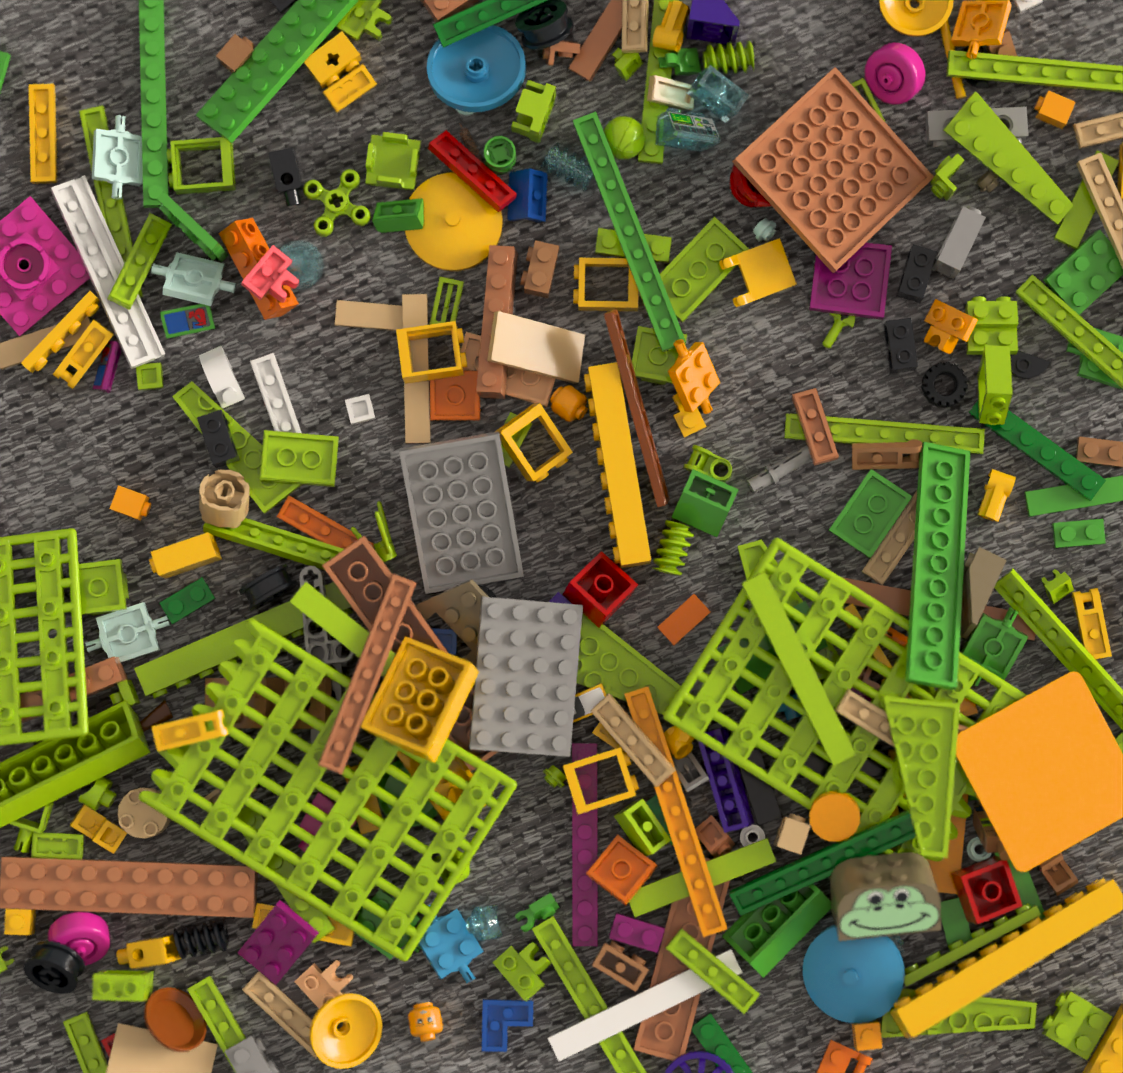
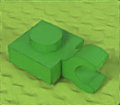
[658,48,701,75]
[515,893,560,932]

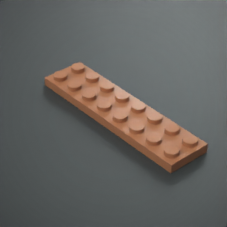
[633,857,730,1061]

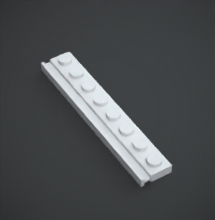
[51,175,165,369]

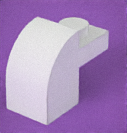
[199,346,245,409]

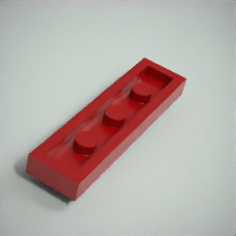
[428,130,517,213]

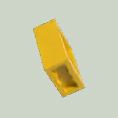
[573,258,638,312]
[396,321,468,384]
[494,403,573,482]
[563,747,639,814]

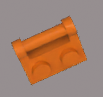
[816,1039,873,1073]

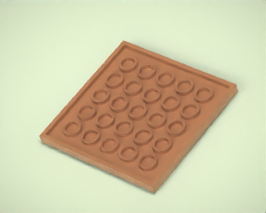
[732,67,934,273]

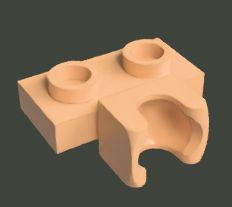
[294,960,353,1009]

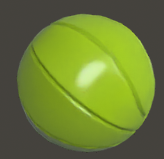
[603,116,645,160]

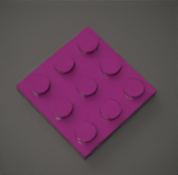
[809,242,892,320]

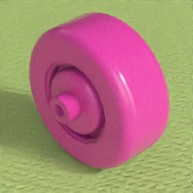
[864,43,925,105]
[48,912,110,966]

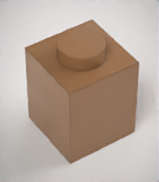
[216,34,255,73]

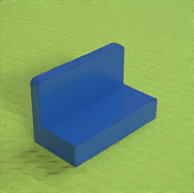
[507,168,547,222]

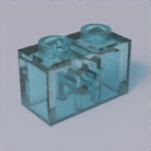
[687,65,749,123]

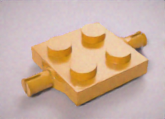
[951,0,1012,59]
[668,339,720,414]

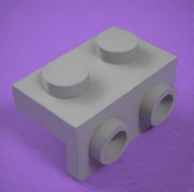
[225,1034,279,1073]

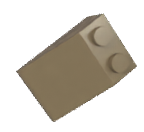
[961,547,1007,639]

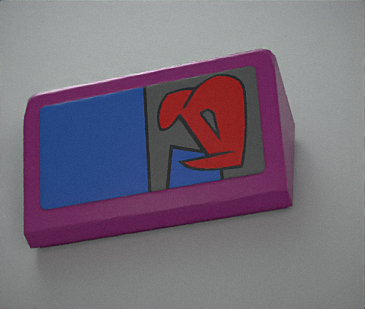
[93,341,122,393]

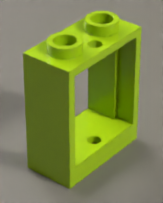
[167,137,236,195]
[977,345,1012,425]
[92,969,154,1001]

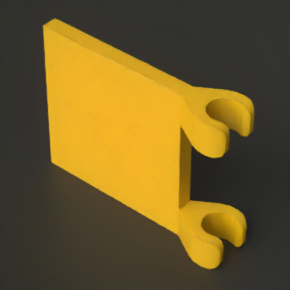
[719,238,797,307]

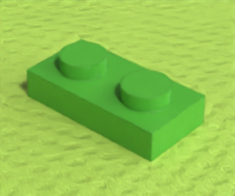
[1052,519,1106,548]

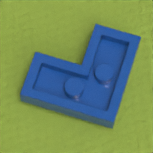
[482,999,533,1052]

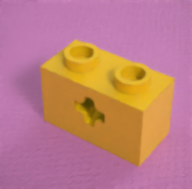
[304,31,362,89]

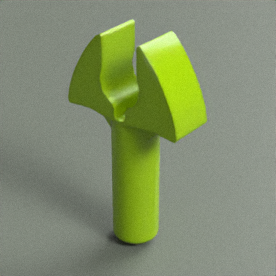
[822,313,855,348]

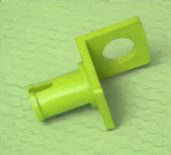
[9,802,54,853]

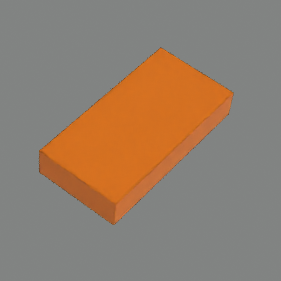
[657,594,711,646]

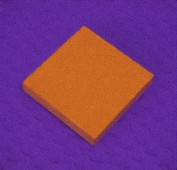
[430,370,480,420]
[586,835,657,906]

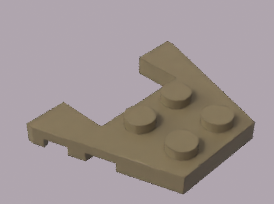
[415,579,489,667]

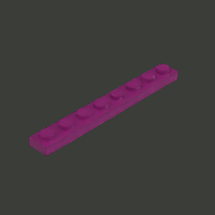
[572,743,598,946]

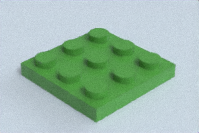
[157,192,228,262]

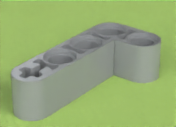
[299,566,355,665]

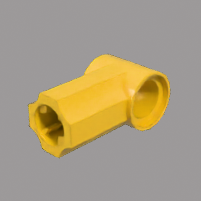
[653,0,690,52]
[977,469,1016,522]
[664,726,695,760]

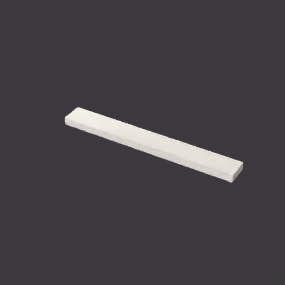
[548,949,742,1061]

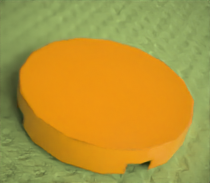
[809,791,860,842]

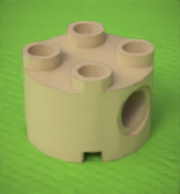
[199,469,250,528]
[118,787,171,838]

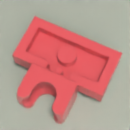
[241,245,299,303]

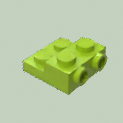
[965,296,1018,355]
[1042,990,1112,1060]

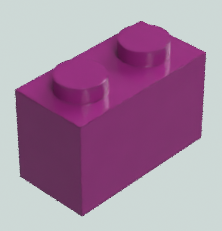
[609,912,665,953]

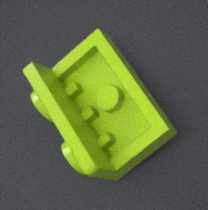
[930,153,964,201]

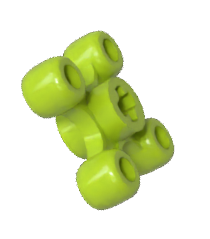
[303,169,371,237]

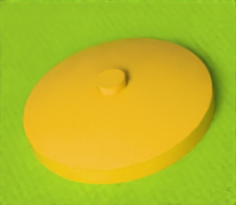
[405,172,503,271]

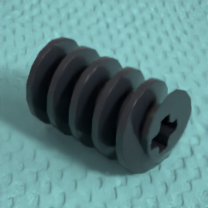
[174,919,229,959]

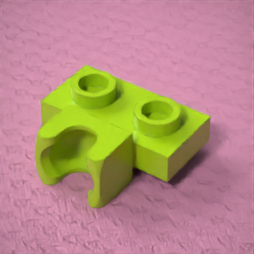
[336,0,392,41]
[493,942,551,1001]

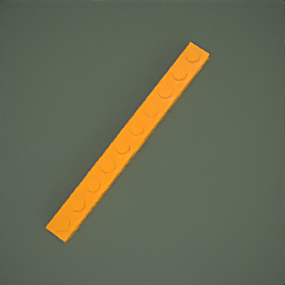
[624,686,727,937]

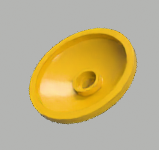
[879,0,953,37]
[309,993,382,1069]

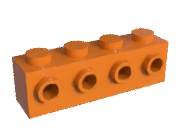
[219,218,299,320]

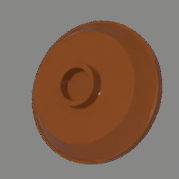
[144,987,207,1052]

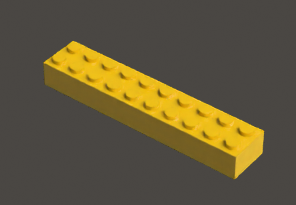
[889,878,1123,1038]

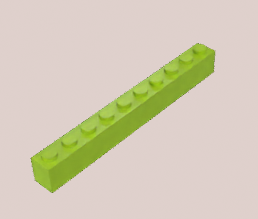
[134,582,353,699]

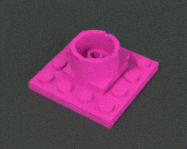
[0,196,90,336]

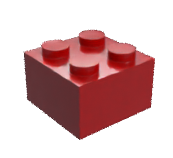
[562,551,638,628]
[951,856,1023,924]

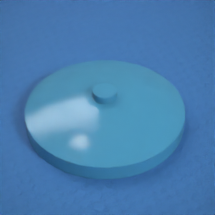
[427,25,526,112]
[803,925,905,1023]

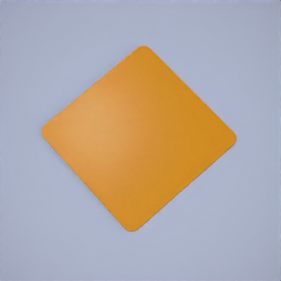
[956,671,1123,872]

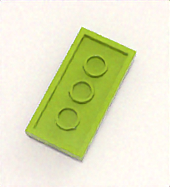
[660,217,749,323]

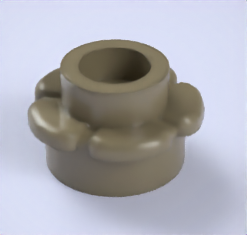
[976,170,999,193]

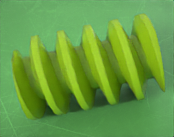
[703,41,754,76]
[652,520,694,576]

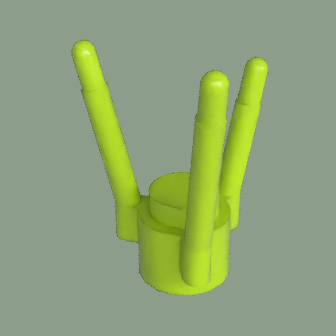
[351,501,397,562]

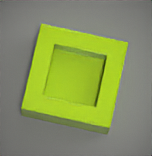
[136,363,164,390]

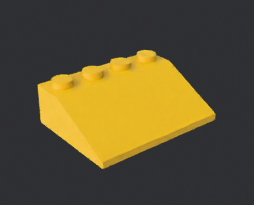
[360,636,479,763]

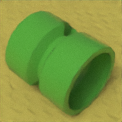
[484,136,516,174]

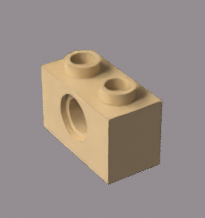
[773,813,811,855]

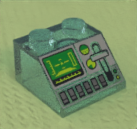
[655,108,720,152]

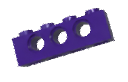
[698,727,754,833]

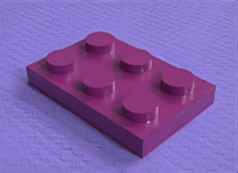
[238,900,319,985]

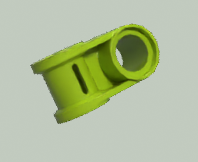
[683,445,732,483]

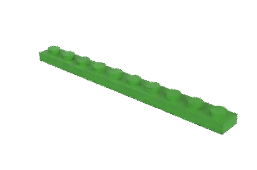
[139,0,168,208]
[573,112,686,352]

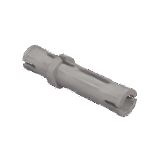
[746,445,812,494]

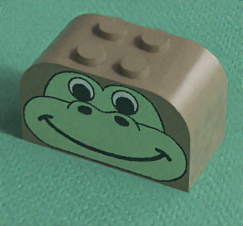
[830,853,941,941]

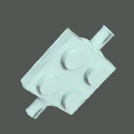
[92,115,143,199]
[151,252,236,306]
[85,602,170,663]

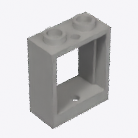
[932,206,986,279]

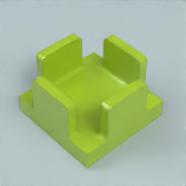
[511,80,556,143]
[365,132,421,191]
[632,326,687,385]
[79,559,129,615]

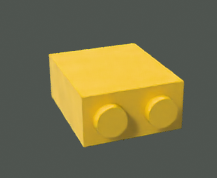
[149,532,222,579]

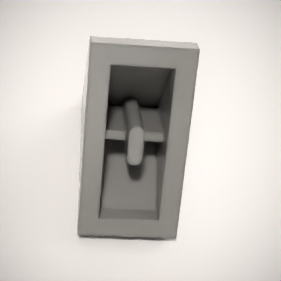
[671,752,709,792]

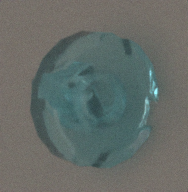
[280,240,324,290]

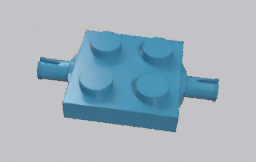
[418,905,484,984]

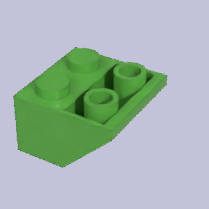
[671,469,739,538]

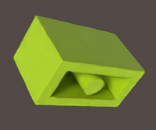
[614,798,671,856]

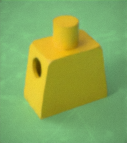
[117,934,181,969]

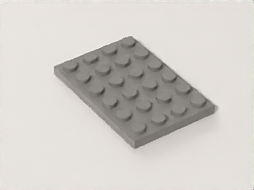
[399,431,524,594]
[469,597,583,757]

